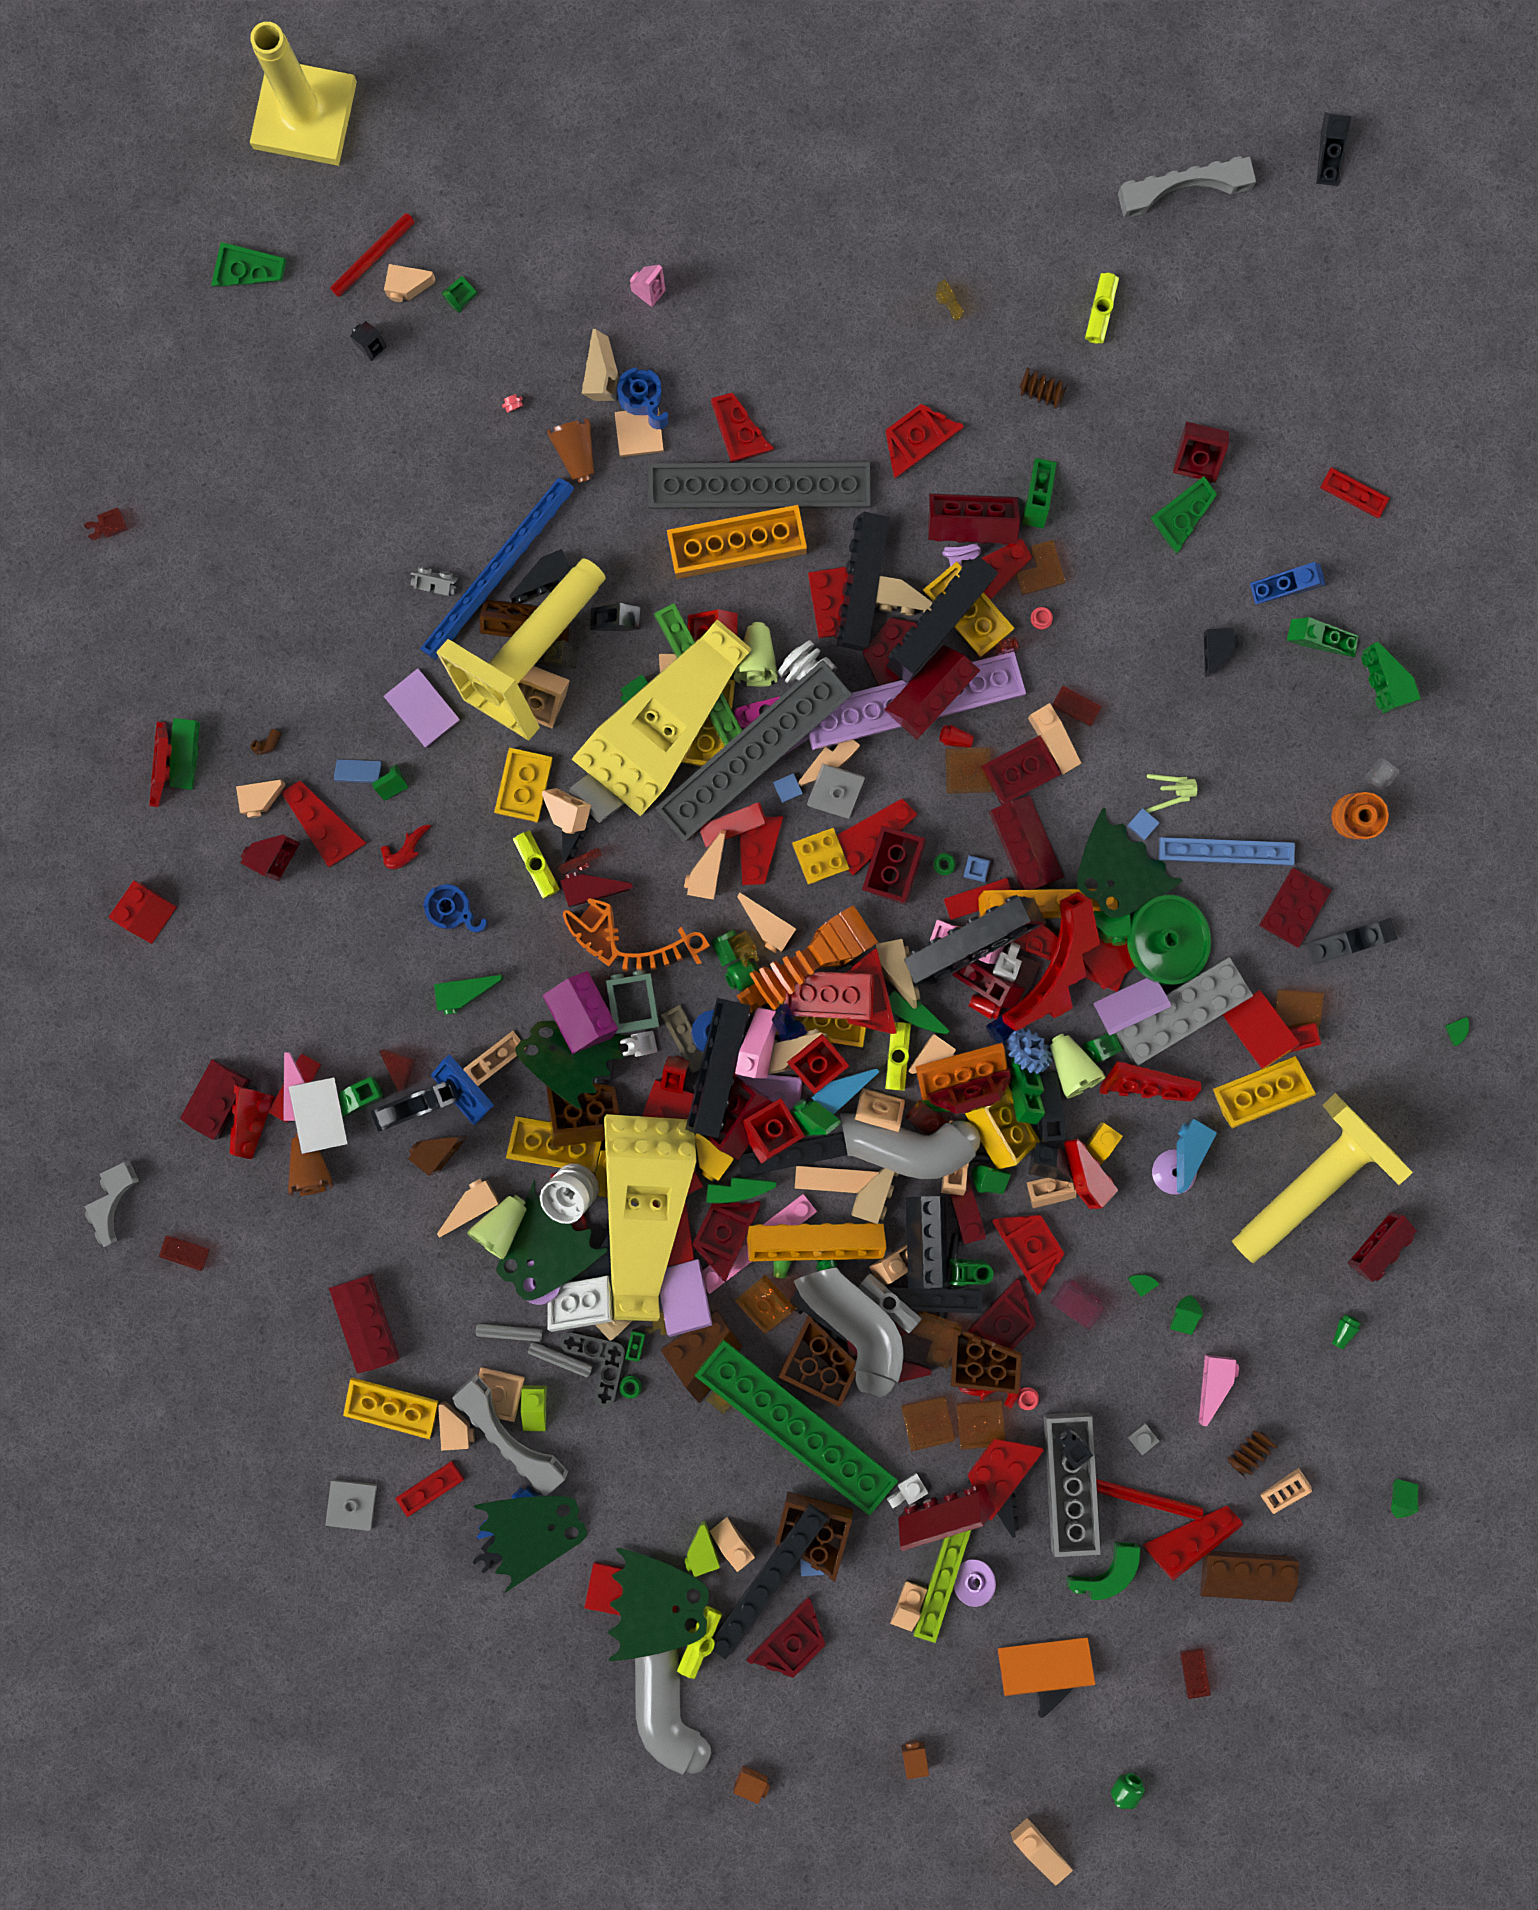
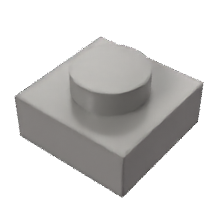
[1127,1423,1160,1455]

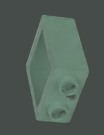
[606,970,660,1034]

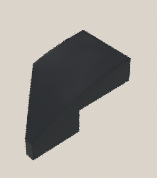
[1038,1688,1073,1718]

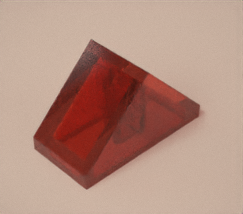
[379,1049,416,1092]

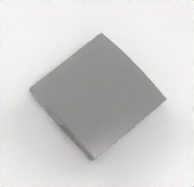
[569,774,625,823]

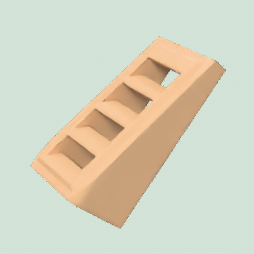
[1260,1468,1312,1514]

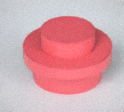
[502,394,523,413]
[1030,607,1053,630]
[1016,1387,1039,1410]

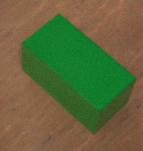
[625,1330,646,1362]

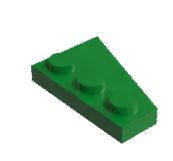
[211,242,287,287]
[1150,476,1217,553]

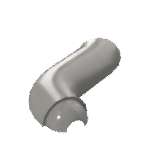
[840,1113,981,1179]
[794,1268,903,1398]
[635,1648,711,1775]

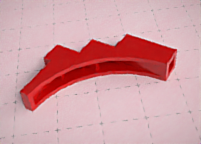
[1002,892,1100,1031]

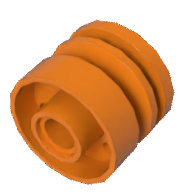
[1331,792,1389,839]

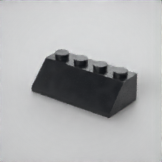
[906,1196,948,1289]

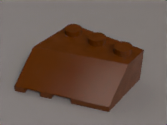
[546,1083,619,1147]
[661,1309,743,1403]
[778,1315,856,1407]
[951,1327,1022,1394]
[775,1491,853,1582]

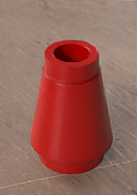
[939,724,974,748]
[969,994,1003,1020]

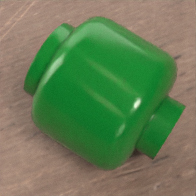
[725,959,760,991]
[1111,1773,1145,1810]

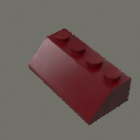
[928,493,1020,545]
[884,645,981,740]
[989,795,1064,890]
[329,1273,400,1374]
[898,1484,995,1551]

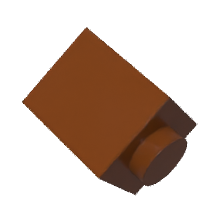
[901,1740,929,1780]
[733,1766,770,1804]

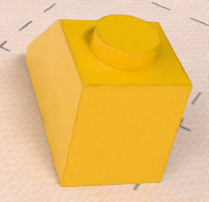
[1085,1122,1123,1165]
[695,1134,734,1181]

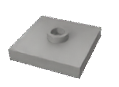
[807,763,865,819]
[325,1479,377,1531]

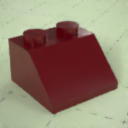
[1173,421,1229,483]

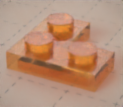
[1016,540,1065,596]
[912,1311,962,1369]

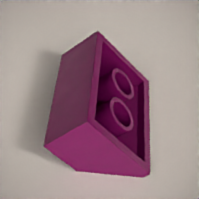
[543,971,618,1054]

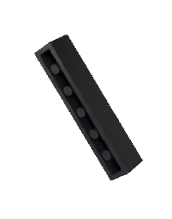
[835,511,889,651]
[685,998,750,1138]

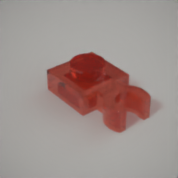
[84,507,128,540]
[994,637,1020,656]

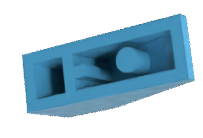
[811,1068,879,1115]
[1177,1119,1217,1194]

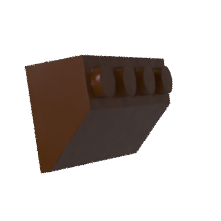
[1200,1551,1299,1602]

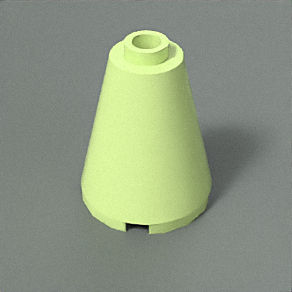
[734,622,778,687]
[1050,1034,1105,1099]
[467,1195,527,1259]

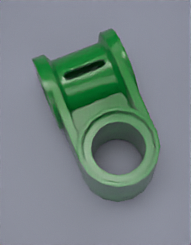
[949,1258,994,1286]

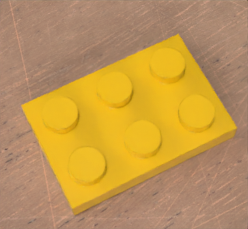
[494,748,553,823]

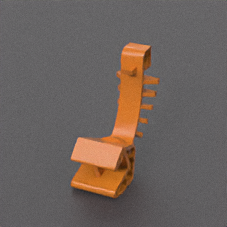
[563,898,710,971]
[737,905,878,1013]

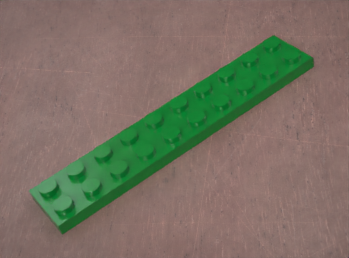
[694,1339,898,1516]

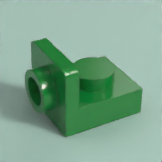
[1082,1033,1123,1063]

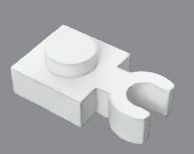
[620,1030,658,1057]

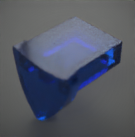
[771,1004,808,1041]
[986,1010,1018,1046]

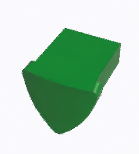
[441,276,477,313]
[372,764,408,801]
[710,930,737,967]
[972,1166,1011,1194]
[1170,1295,1203,1335]
[1391,1479,1419,1518]

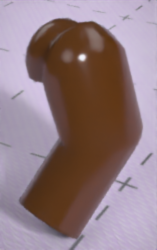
[250,729,282,755]

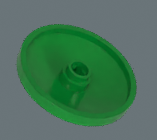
[1127,895,1211,985]

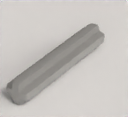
[475,1324,543,1342]
[528,1342,592,1377]

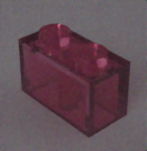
[1050,1280,1105,1330]

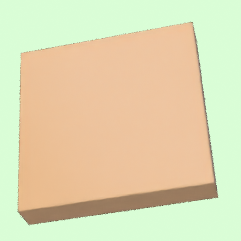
[615,408,664,457]
[855,1088,905,1132]
[479,1367,525,1422]

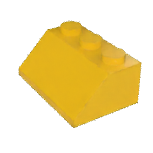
[965,1086,1040,1170]

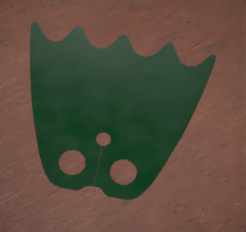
[1077,808,1183,918]
[515,1021,631,1109]
[496,1180,608,1301]
[474,1496,587,1593]
[608,1548,709,1661]

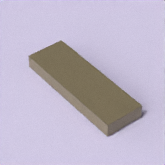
[661,1005,703,1074]

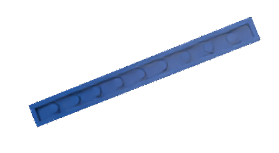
[420,477,575,660]

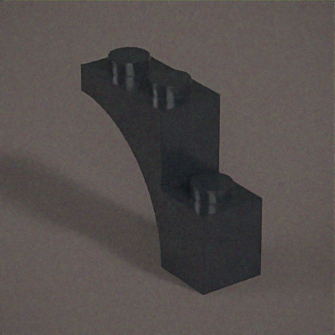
[1307,918,1397,964]
[370,1079,459,1132]

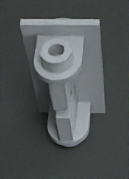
[411,566,459,596]

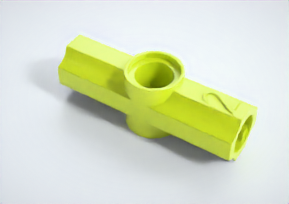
[1085,273,1119,344]
[513,830,560,899]
[885,1022,911,1091]
[677,1606,722,1679]

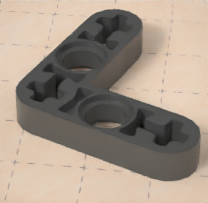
[561,1332,625,1407]

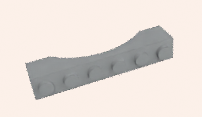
[1118,156,1256,219]
[452,1374,569,1496]

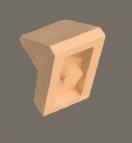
[890,1580,927,1632]

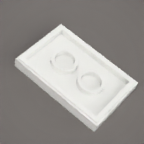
[289,1077,347,1154]
[548,1276,612,1332]

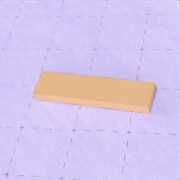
[795,1166,878,1193]

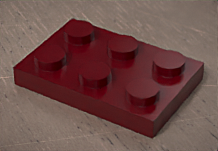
[981,735,1061,805]
[1258,868,1332,948]

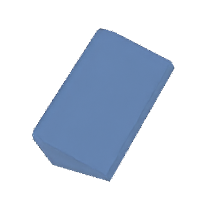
[334,759,382,783]

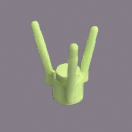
[1145,774,1197,813]

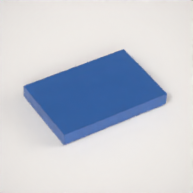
[431,1054,494,1125]

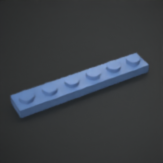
[1159,837,1295,866]

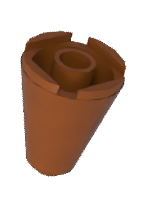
[547,418,594,483]
[288,1133,334,1196]

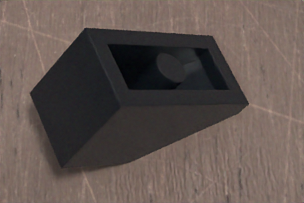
[350,321,387,361]
[590,603,640,632]
[1204,628,1238,677]
[1029,1143,1073,1183]

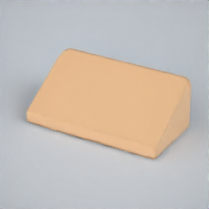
[1027,1178,1076,1208]

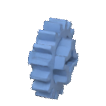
[1006,1028,1053,1074]

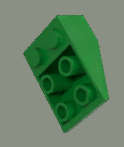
[1361,642,1421,714]

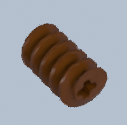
[1019,367,1068,409]
[1227,1430,1278,1480]

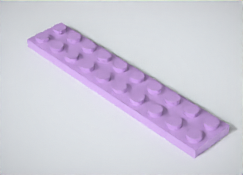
[808,652,1026,750]

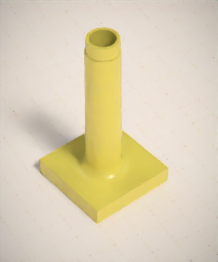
[250,22,357,166]
[436,558,606,741]
[1232,1093,1413,1264]

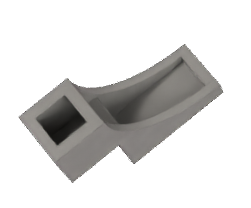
[84,1161,139,1247]

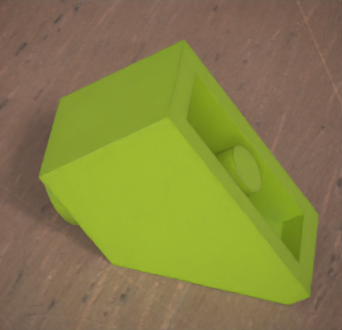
[521,1385,547,1431]
[684,1521,720,1577]

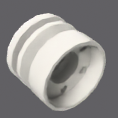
[777,640,837,684]
[540,1164,599,1224]

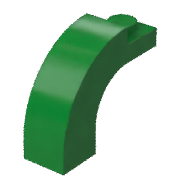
[1067,1542,1140,1600]

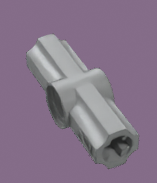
[858,1273,922,1334]

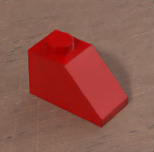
[660,1056,690,1094]

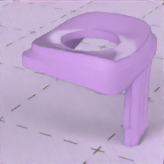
[942,544,981,567]

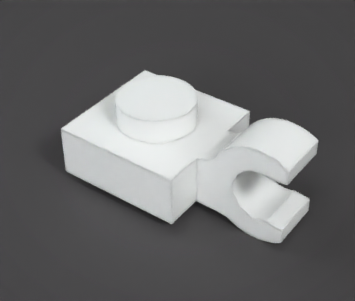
[992,942,1022,983]
[887,1473,928,1508]

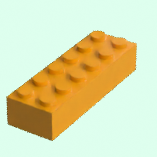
[667,505,807,579]

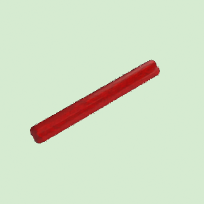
[330,213,414,297]
[1096,1479,1203,1520]

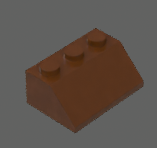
[408,1135,467,1176]

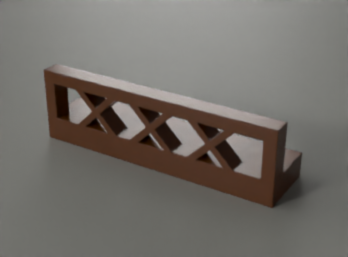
[480,600,571,645]

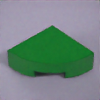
[1445,1017,1469,1046]
[1127,1274,1159,1297]

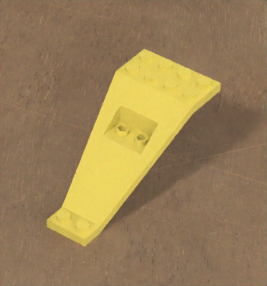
[572,620,752,816]
[604,1114,696,1321]

